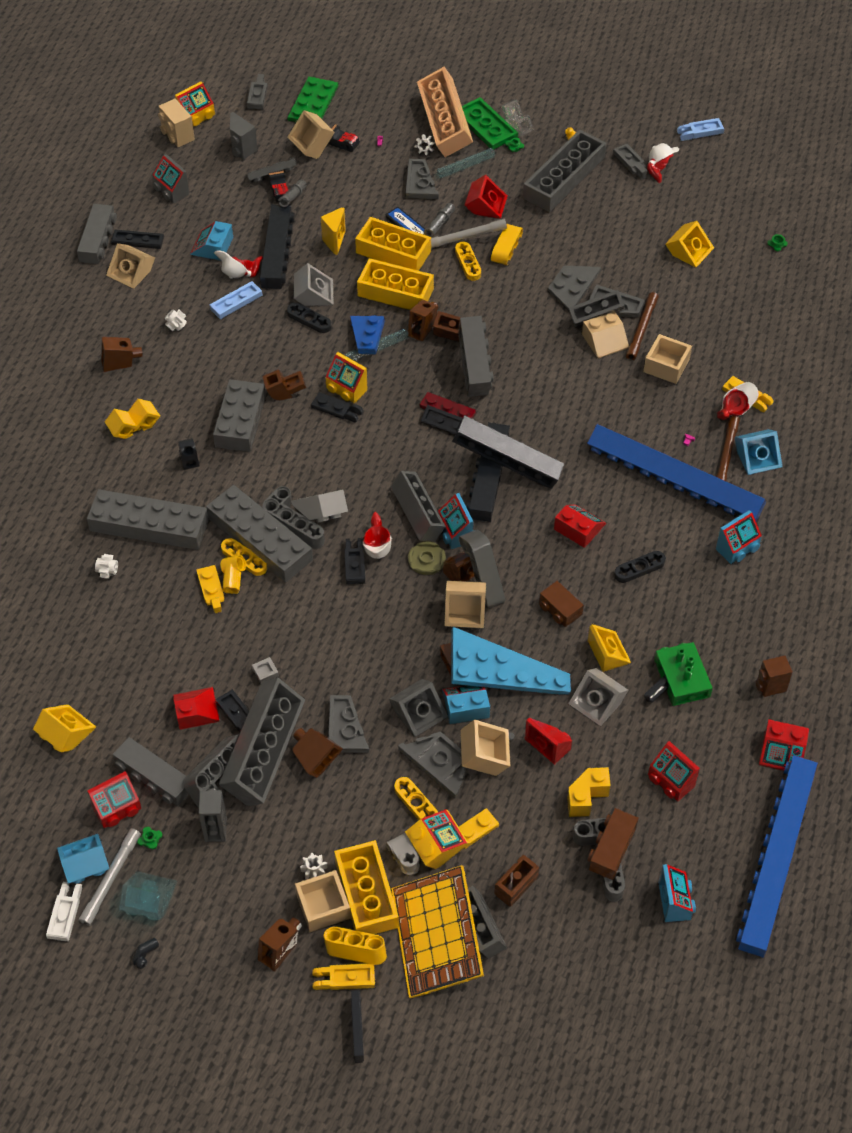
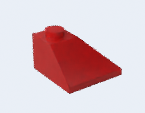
[173,687,220,730]
[525,718,572,765]

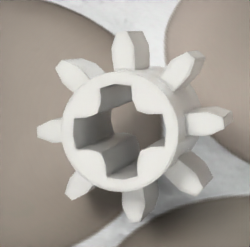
[415,134,435,155]
[165,309,187,331]
[95,554,118,579]
[300,853,327,879]

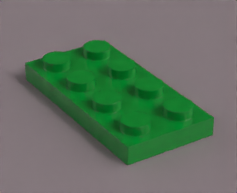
[288,76,338,122]
[462,97,518,150]

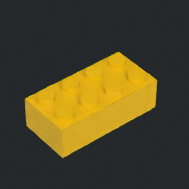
[355,217,431,271]
[357,258,434,310]
[334,840,399,934]

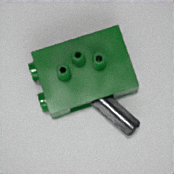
[644,642,713,706]

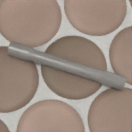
[431,219,507,249]
[79,828,141,926]

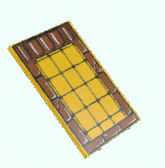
[391,865,484,998]

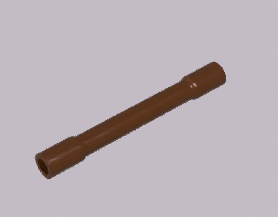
[626,292,659,360]
[716,416,740,481]

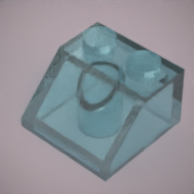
[119,871,177,920]

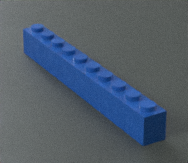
[587,424,766,521]
[736,755,818,958]

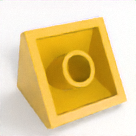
[321,208,346,255]
[588,624,631,672]

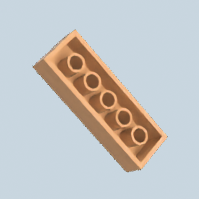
[417,67,473,157]

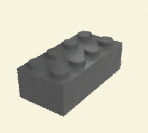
[458,316,494,397]
[213,379,266,452]

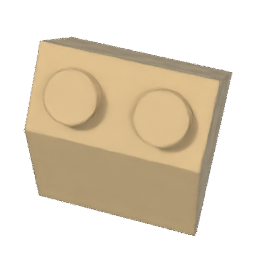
[106,244,155,289]
[582,311,629,358]

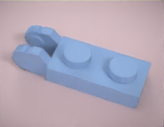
[677,118,724,141]

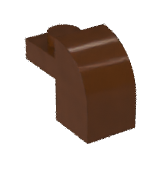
[263,369,307,401]

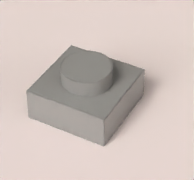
[252,657,279,684]

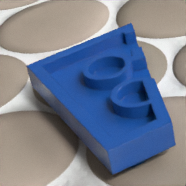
[350,315,385,354]

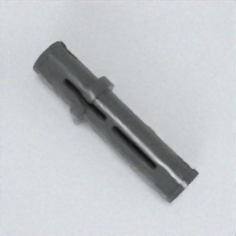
[279,179,307,207]
[424,203,455,238]

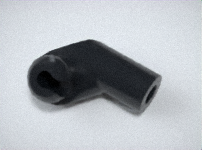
[132,938,159,969]

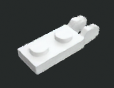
[46,882,82,942]

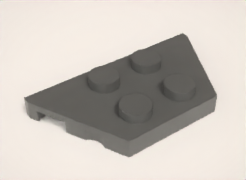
[548,266,601,312]
[398,732,467,798]

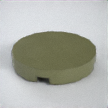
[408,541,446,575]

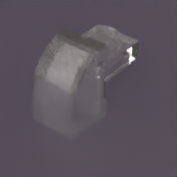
[502,99,534,136]

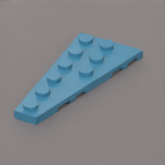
[451,627,571,694]

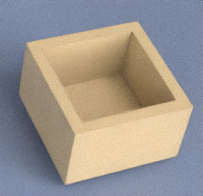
[158,99,195,147]
[288,110,335,159]
[644,334,692,384]
[445,581,486,628]
[461,720,510,776]
[295,870,351,932]

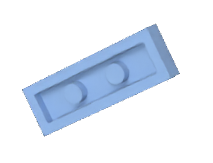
[210,281,262,319]

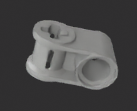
[386,833,420,876]

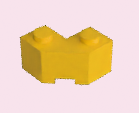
[105,399,160,439]
[567,768,611,817]

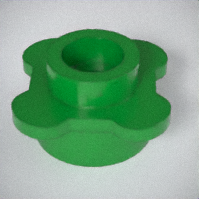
[505,137,524,152]
[767,234,788,251]
[138,827,162,849]

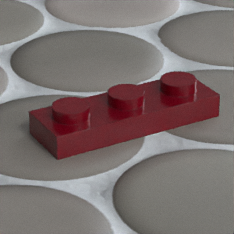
[420,392,476,419]

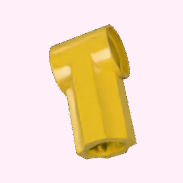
[220,555,246,594]

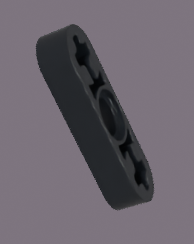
[287,303,331,333]
[614,551,666,583]

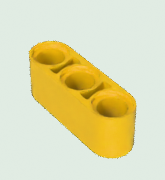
[491,224,523,265]
[324,927,387,965]

